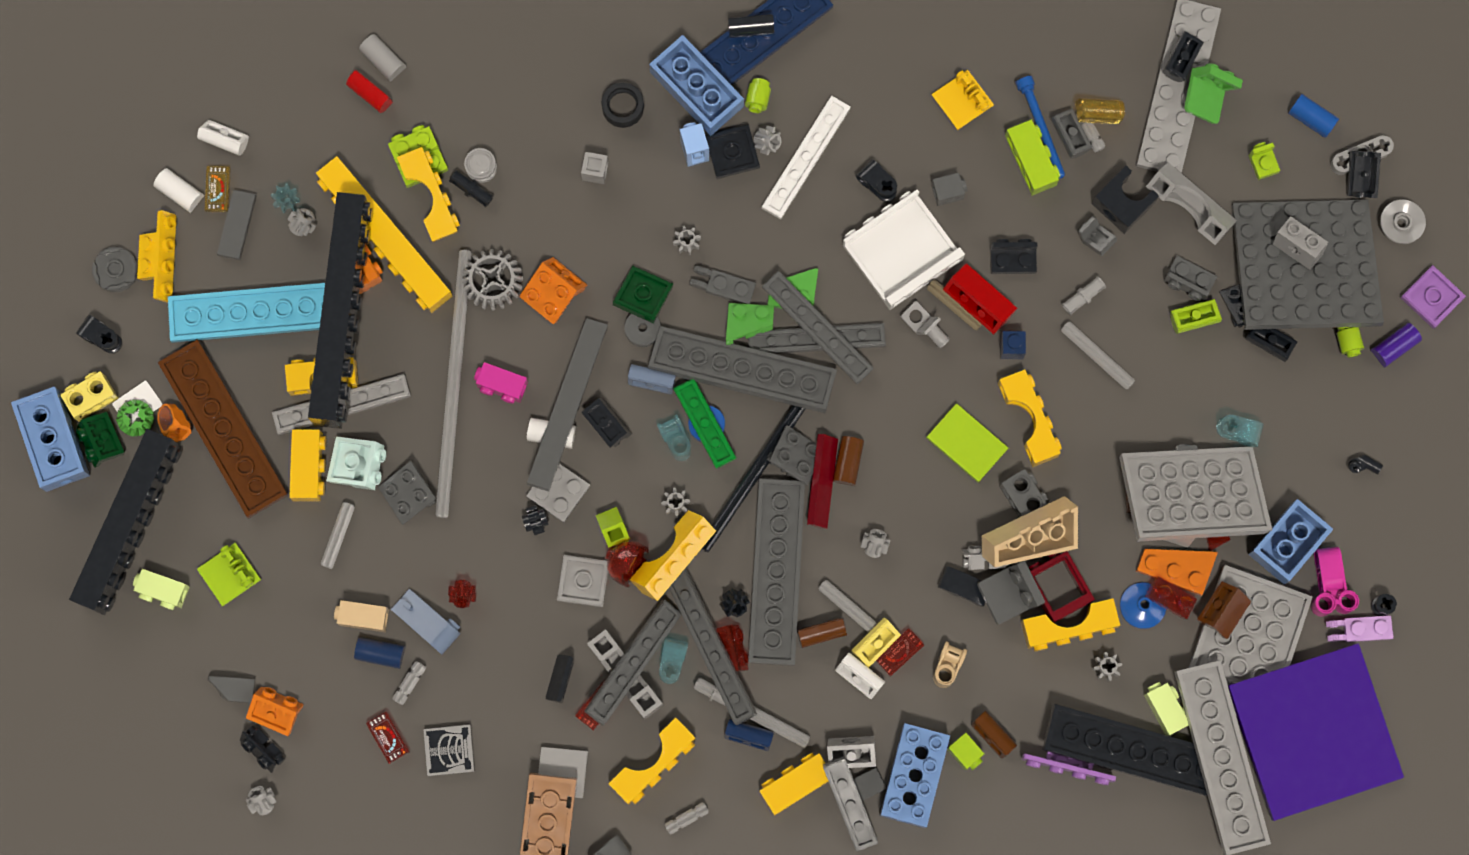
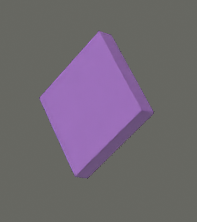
[1400,265,1466,329]

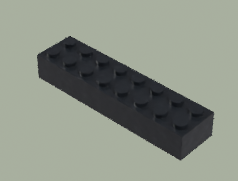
[69,429,182,615]

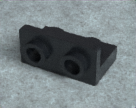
[990,239,1038,274]

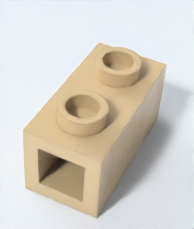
[334,600,389,632]

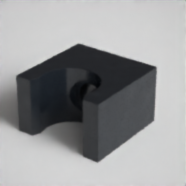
[1092,165,1159,234]

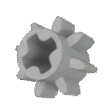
[754,126,781,155]
[287,208,317,236]
[673,226,701,255]
[661,488,690,518]
[861,529,890,558]
[1092,652,1122,682]
[246,786,277,815]

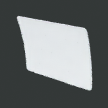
[112,381,163,427]

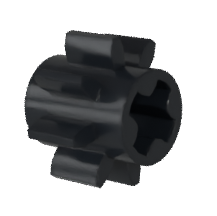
[522,505,549,535]
[719,588,750,617]

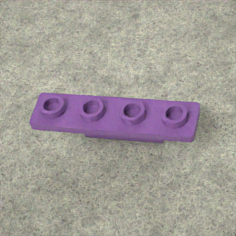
[1021,752,1116,785]

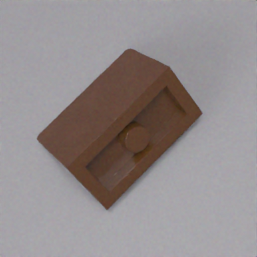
[1197,581,1251,639]

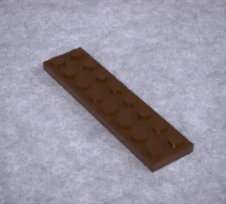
[158,339,288,519]

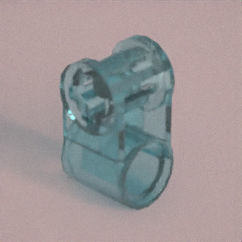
[656,414,691,461]
[1216,414,1264,447]
[659,637,689,684]

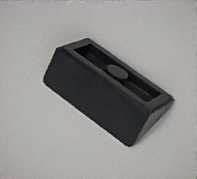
[546,655,574,704]

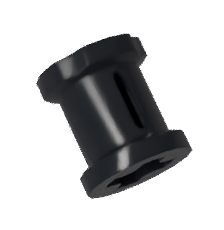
[1371,593,1397,616]

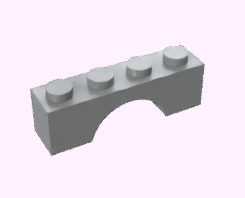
[1146,162,1237,245]
[587,629,663,720]

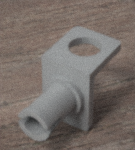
[900,301,950,348]

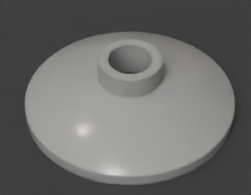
[1380,200,1426,244]

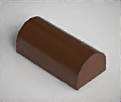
[833,436,864,487]
[797,618,847,648]
[971,711,1017,759]

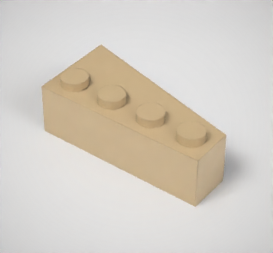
[982,496,1078,567]

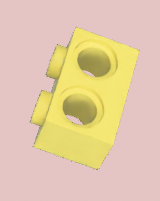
[60,371,119,422]

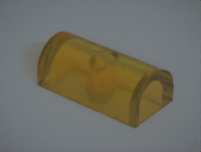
[1075,98,1125,124]

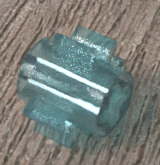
[271,183,300,213]

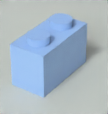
[680,122,709,167]

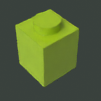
[595,507,630,548]
[947,733,984,770]

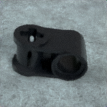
[855,159,897,202]
[76,315,122,354]

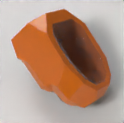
[157,403,192,442]

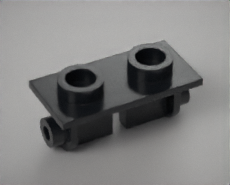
[240,726,285,773]

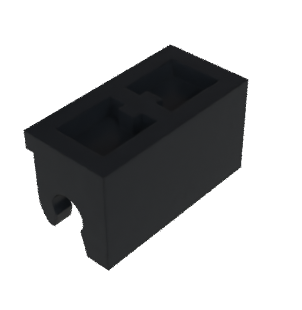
[1347,151,1381,198]
[581,398,632,448]

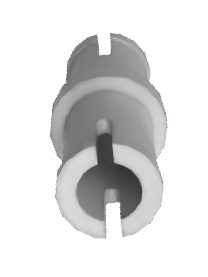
[1062,276,1106,316]

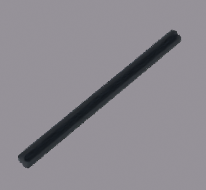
[702,406,806,552]

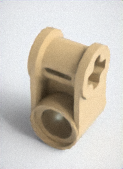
[933,641,968,688]

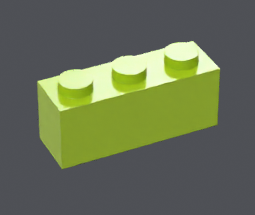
[1005,119,1060,196]

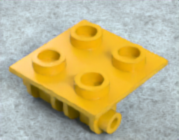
[932,70,994,130]

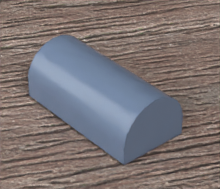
[628,364,676,394]

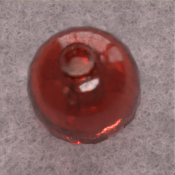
[606,540,649,588]

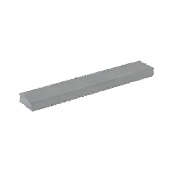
[272,374,411,435]

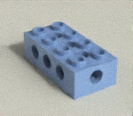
[11,386,90,492]
[880,723,950,828]

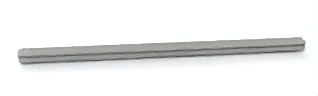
[435,250,472,518]

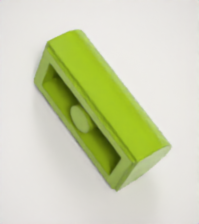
[1170,299,1222,334]

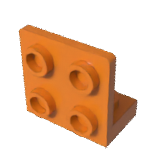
[520,257,587,324]

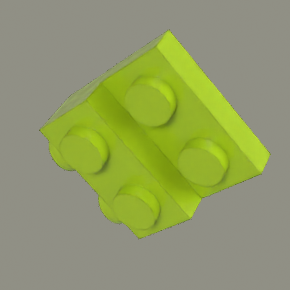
[388,125,448,188]

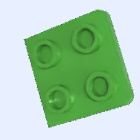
[1185,63,1243,124]

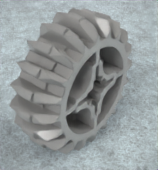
[461,249,523,311]

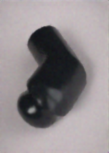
[1348,455,1383,475]

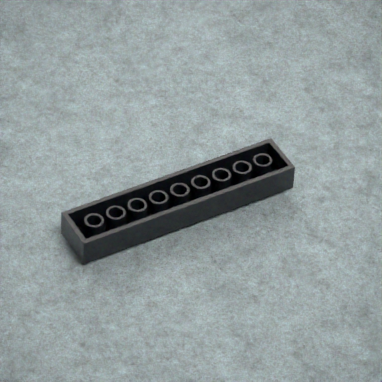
[308,192,373,429]

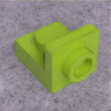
[1248,142,1281,180]

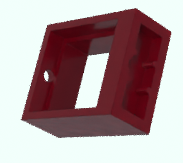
[1028,551,1095,623]

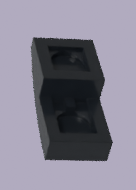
[938,566,985,607]

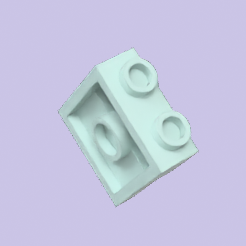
[326,437,386,490]

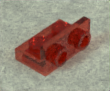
[716,625,749,672]

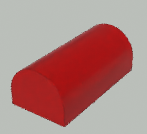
[346,70,393,113]

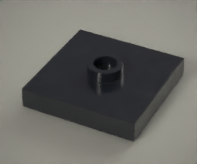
[705,124,760,179]

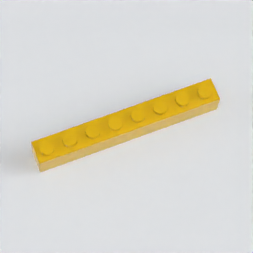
[316,156,453,313]

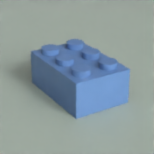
[1248,499,1333,584]

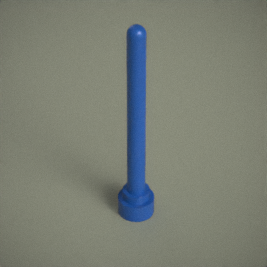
[1015,76,1065,179]

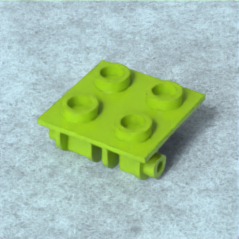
[197,542,261,607]

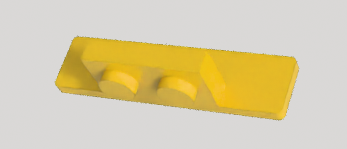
[137,210,176,303]

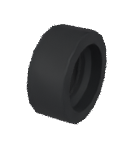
[601,82,644,128]

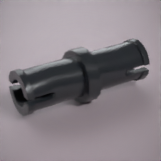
[449,170,494,208]

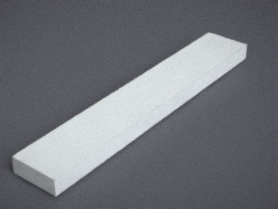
[762,95,851,220]

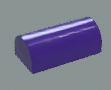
[1370,323,1422,368]

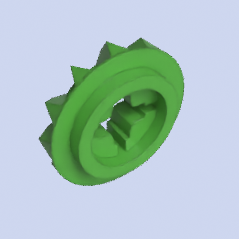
[116,400,154,436]

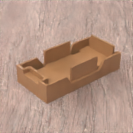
[520,772,577,855]

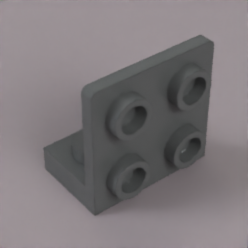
[977,561,1045,625]

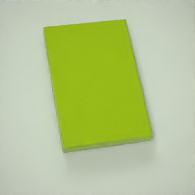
[926,403,1008,483]

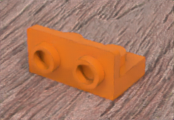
[246,687,303,736]

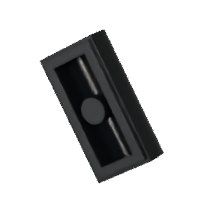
[728,14,774,38]
[1163,31,1204,82]
[1245,329,1297,362]

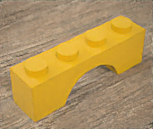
[397,147,460,242]
[998,370,1062,467]
[630,510,716,601]
[1021,599,1120,652]
[608,718,696,805]

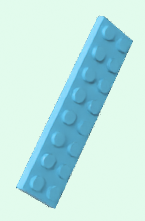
[168,283,325,343]

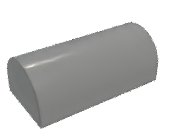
[359,34,406,82]

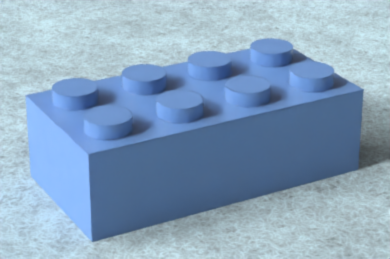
[649,35,744,136]

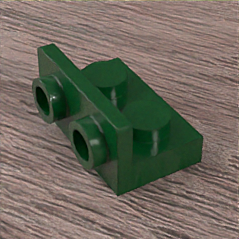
[76,412,125,468]

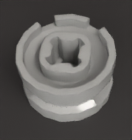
[464,148,497,183]

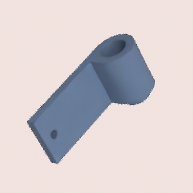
[391,589,460,654]

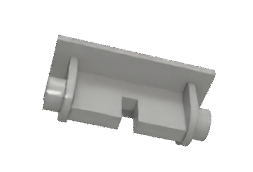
[962,545,1010,570]

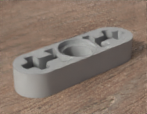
[1330,135,1394,175]

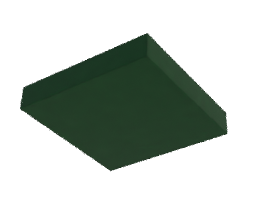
[613,266,673,324]

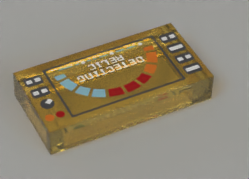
[205,166,231,212]

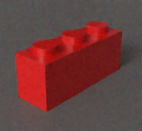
[943,263,1017,335]

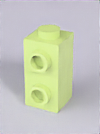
[133,569,190,610]
[1144,682,1189,736]

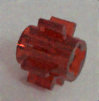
[448,580,476,608]

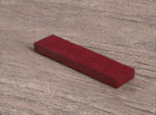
[807,434,838,529]

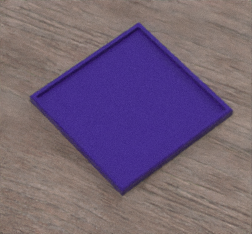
[1228,643,1404,821]

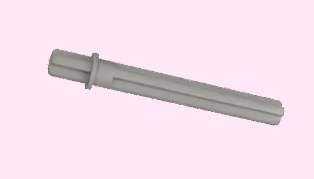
[694,678,810,747]

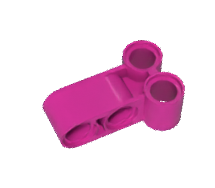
[1311,547,1359,617]

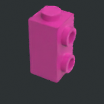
[474,362,528,404]

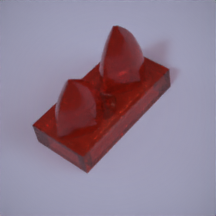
[1145,576,1197,620]

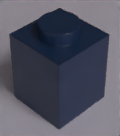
[1000,331,1026,359]

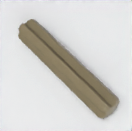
[927,279,982,330]

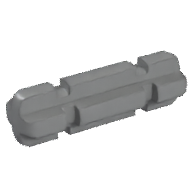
[1076,110,1105,152]
[392,661,426,705]
[665,802,709,835]

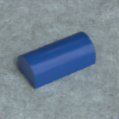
[1288,94,1339,138]

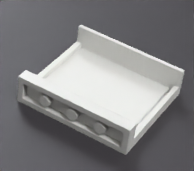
[843,190,965,310]

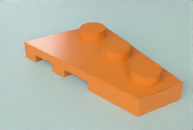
[1136,549,1218,596]

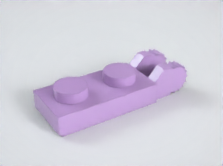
[1326,616,1393,643]

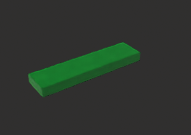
[673,379,736,470]

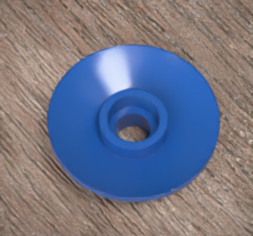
[1120,582,1166,629]

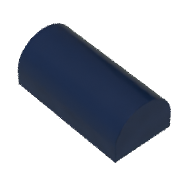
[354,637,406,669]
[724,719,774,751]

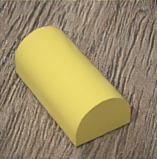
[851,618,901,668]

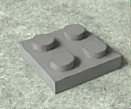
[526,463,590,523]

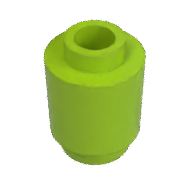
[745,78,771,114]
[1336,327,1364,358]

